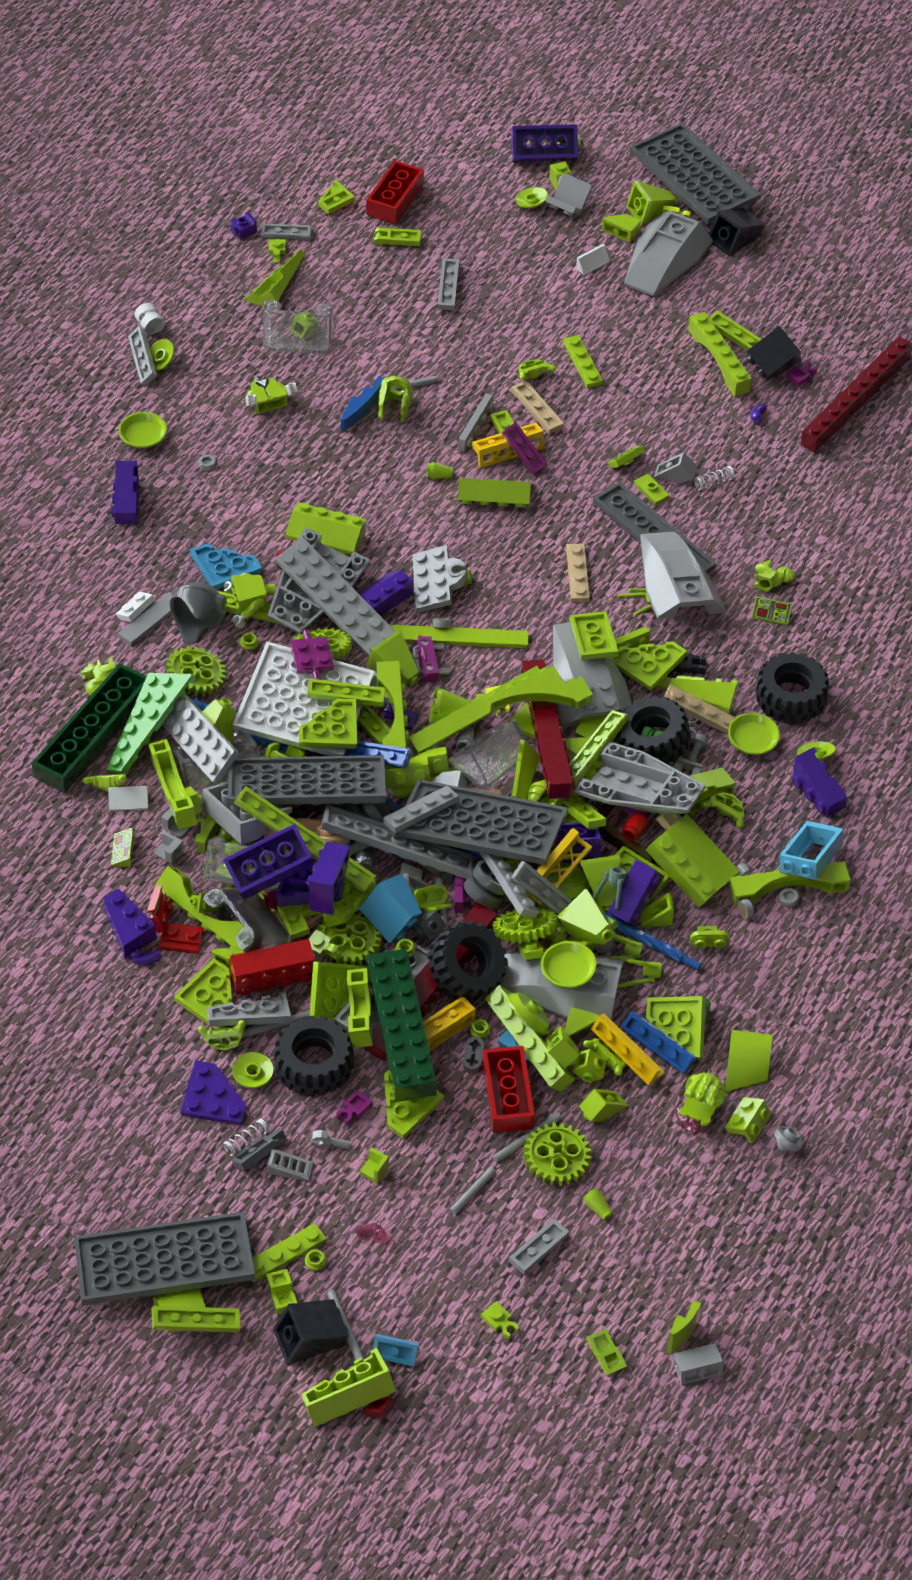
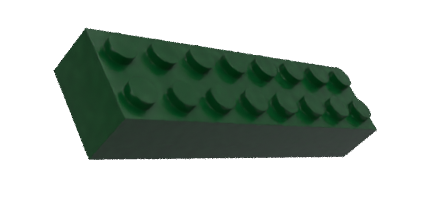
[31,663,147,793]
[367,949,436,1102]

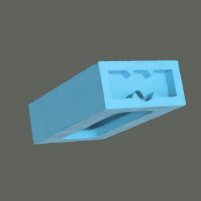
[780,821,843,880]

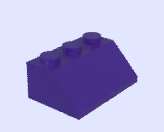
[358,570,413,616]

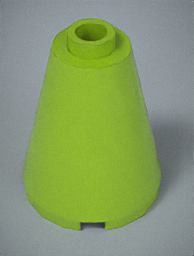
[429,687,477,725]

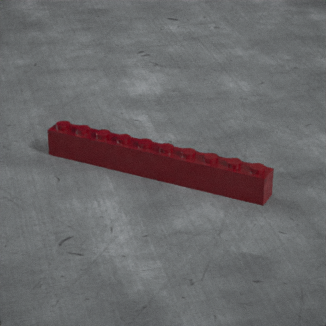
[800,336,912,453]
[521,659,575,799]
[364,903,497,1061]

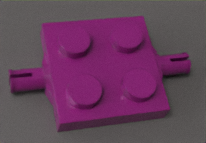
[290,629,334,680]

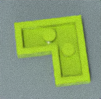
[277,904,320,940]

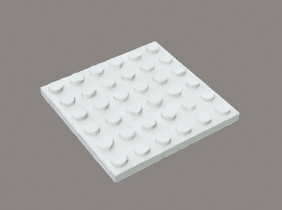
[233,642,375,756]

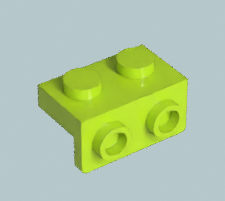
[725,1097,771,1143]

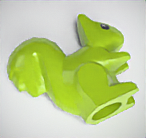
[754,560,795,592]
[80,657,115,696]

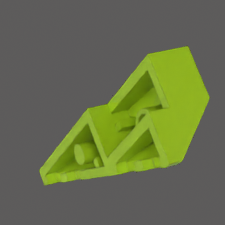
[243,249,305,308]
[656,676,738,714]
[511,739,540,800]

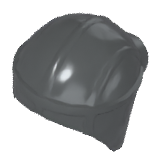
[170,582,227,645]

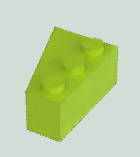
[689,768,736,815]

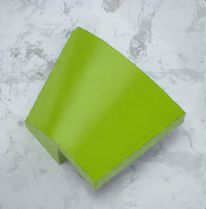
[725,1030,773,1093]
[153,1288,206,1334]

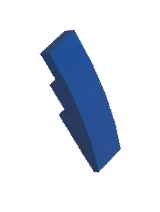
[341,376,384,431]

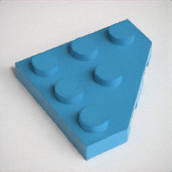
[190,544,263,590]

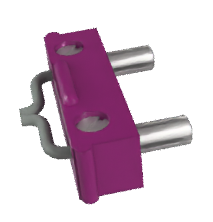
[413,635,450,683]

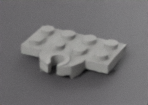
[413,545,468,612]

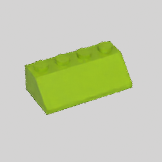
[458,478,531,507]
[285,503,367,555]

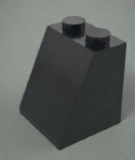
[708,208,765,257]
[746,326,801,381]
[273,1299,349,1365]

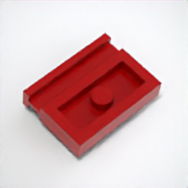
[147,885,173,933]
[159,923,204,954]

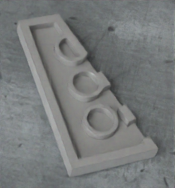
[207,992,291,1027]

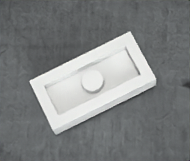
[116,592,155,622]

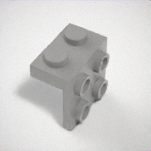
[545,174,592,216]

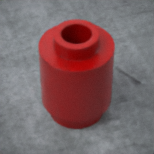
[622,813,649,841]

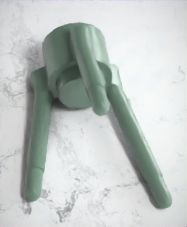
[592,867,626,909]

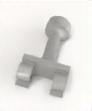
[674,733,708,775]

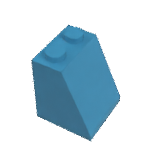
[359,874,422,943]

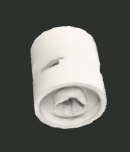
[135,303,165,335]

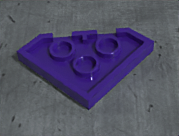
[180,1060,246,1126]

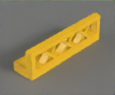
[472,423,545,468]
[526,828,592,907]
[423,997,476,1052]
[591,1013,665,1085]

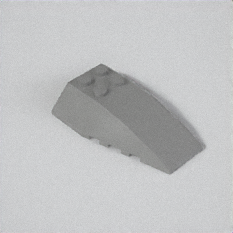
[553,622,632,728]

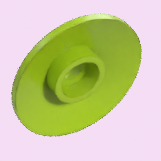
[515,187,548,208]
[150,339,174,371]
[797,741,835,762]
[232,1052,273,1088]

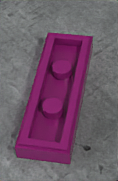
[501,422,548,475]

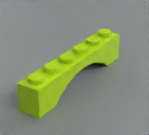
[688,312,752,397]
[376,661,410,749]
[148,739,198,830]
[729,861,851,907]
[155,866,261,952]
[485,985,575,1092]

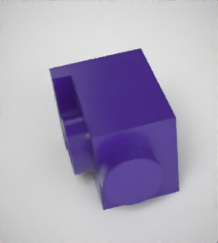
[230,211,257,239]

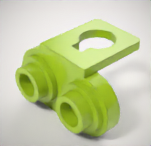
[413,884,452,911]
[690,926,730,949]

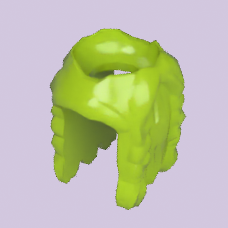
[378,375,413,423]
[679,1072,726,1126]

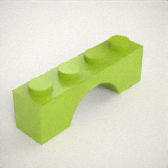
[347,968,373,1048]

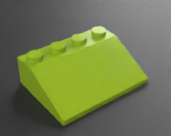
[646,814,740,907]

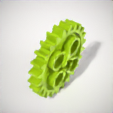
[294,627,352,659]
[165,646,227,696]
[493,906,558,943]
[319,912,381,965]
[523,1122,591,1186]

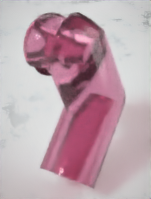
[675,1107,702,1131]
[356,1223,386,1241]

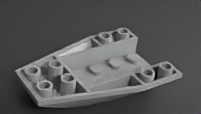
[624,211,713,297]
[268,527,370,634]
[640,532,726,619]
[574,742,705,814]
[500,953,624,1020]

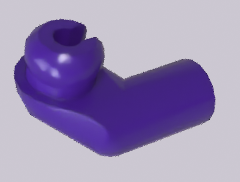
[750,403,767,424]
[130,948,161,966]

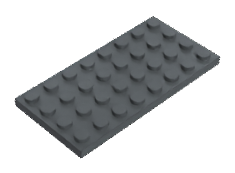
[630,123,761,224]
[228,755,386,806]
[394,779,567,865]
[74,1211,255,1306]

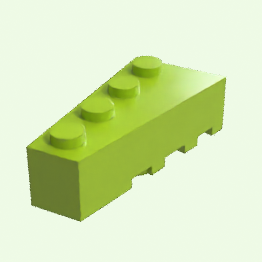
[301,1348,396,1427]

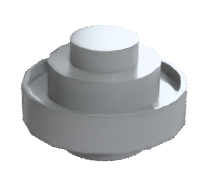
[774,1126,804,1152]

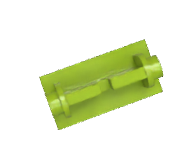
[188,891,223,913]

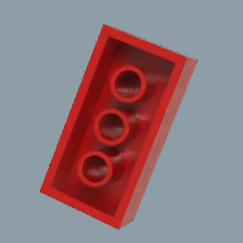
[366,160,424,224]
[230,939,315,995]
[482,1046,535,1133]

